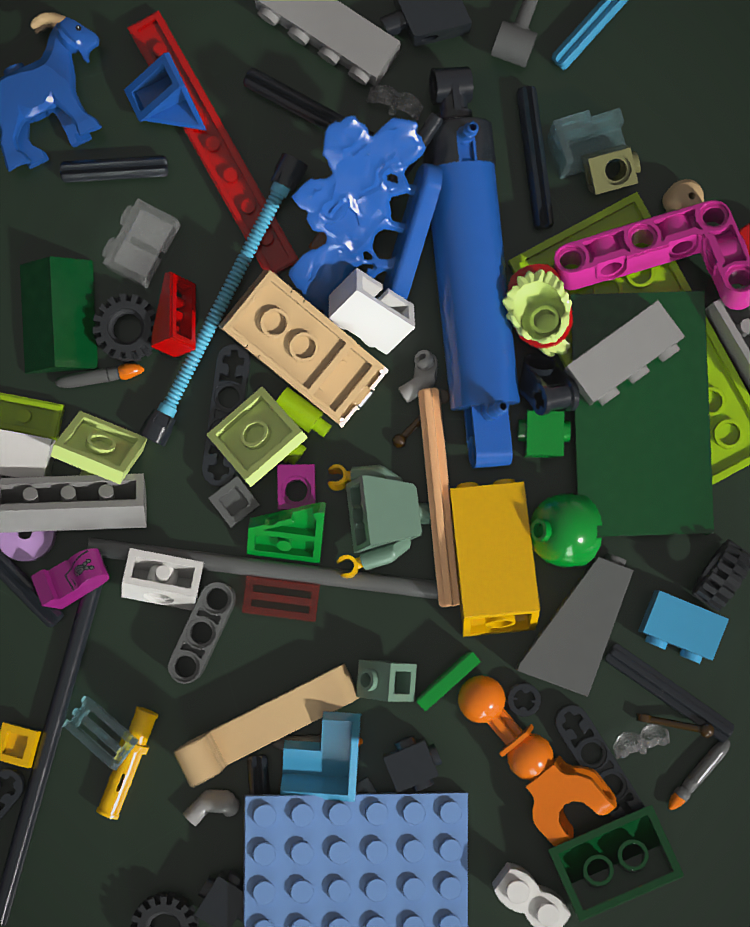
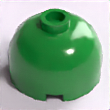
[529,493,602,567]

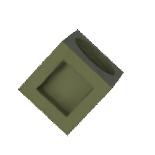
[581,144,641,195]

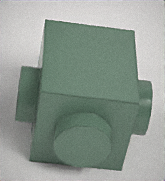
[356,660,417,702]

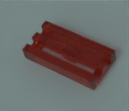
[242,576,320,622]

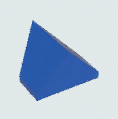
[124,52,207,131]

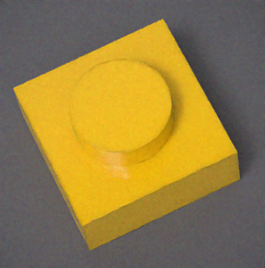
[0,722,42,768]

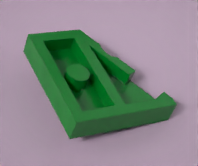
[247,502,326,563]

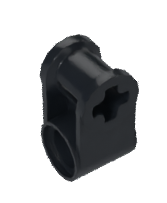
[519,353,580,416]

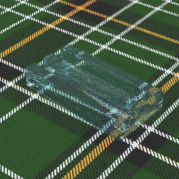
[62,695,139,770]

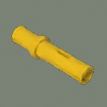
[96,706,158,820]

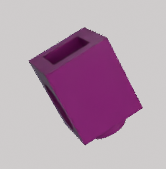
[277,464,316,511]

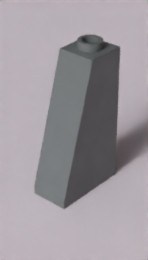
[515,553,634,697]

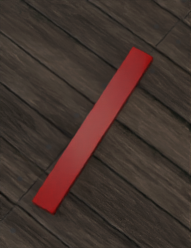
[127,10,299,275]

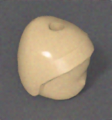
[662,179,704,212]

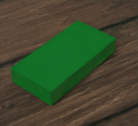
[416,651,481,712]

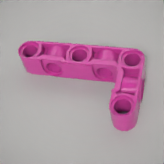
[554,200,750,310]

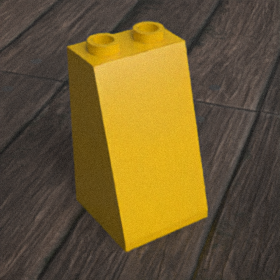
[450,479,540,637]

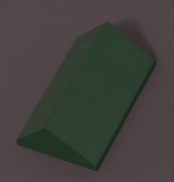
[20,256,99,374]

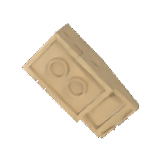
[218,270,389,427]

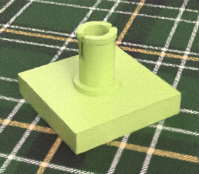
[206,387,308,486]
[51,411,147,484]

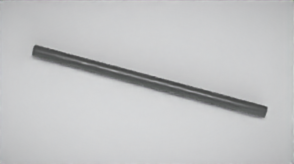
[87,537,438,599]

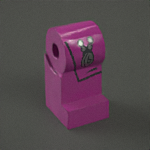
[31,548,109,610]

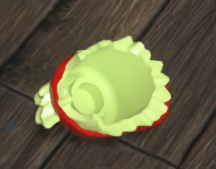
[502,263,573,357]

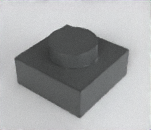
[209,476,261,528]

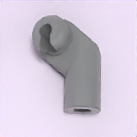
[398,350,438,403]
[183,789,240,826]

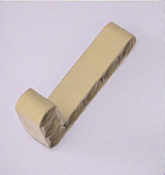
[174,663,360,787]

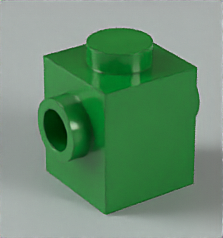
[517,409,571,458]

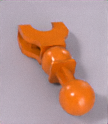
[458,675,617,846]

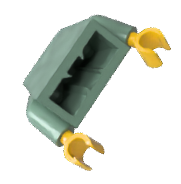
[328,464,431,578]

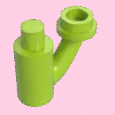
[276,387,332,465]

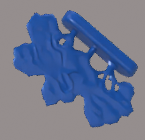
[288,115,443,321]

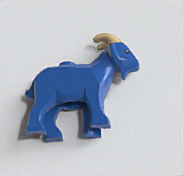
[0,12,102,172]

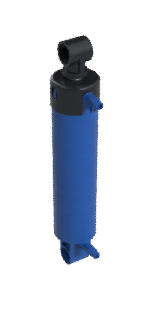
[422,66,520,468]

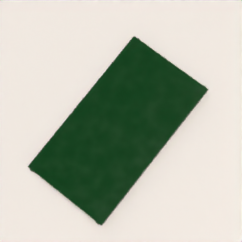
[570,290,714,537]

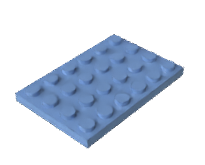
[243,791,468,927]

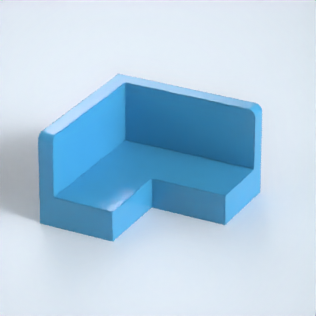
[280,711,361,802]

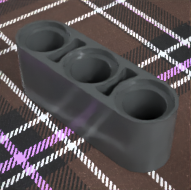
[168,582,236,684]

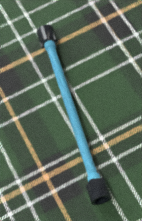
[138,153,308,447]

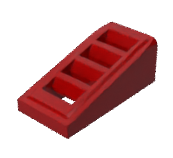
[151,271,196,357]

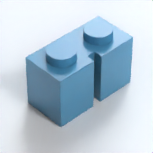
[638,590,729,664]

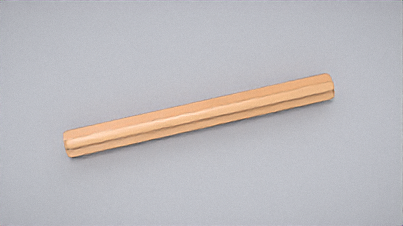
[418,388,461,607]

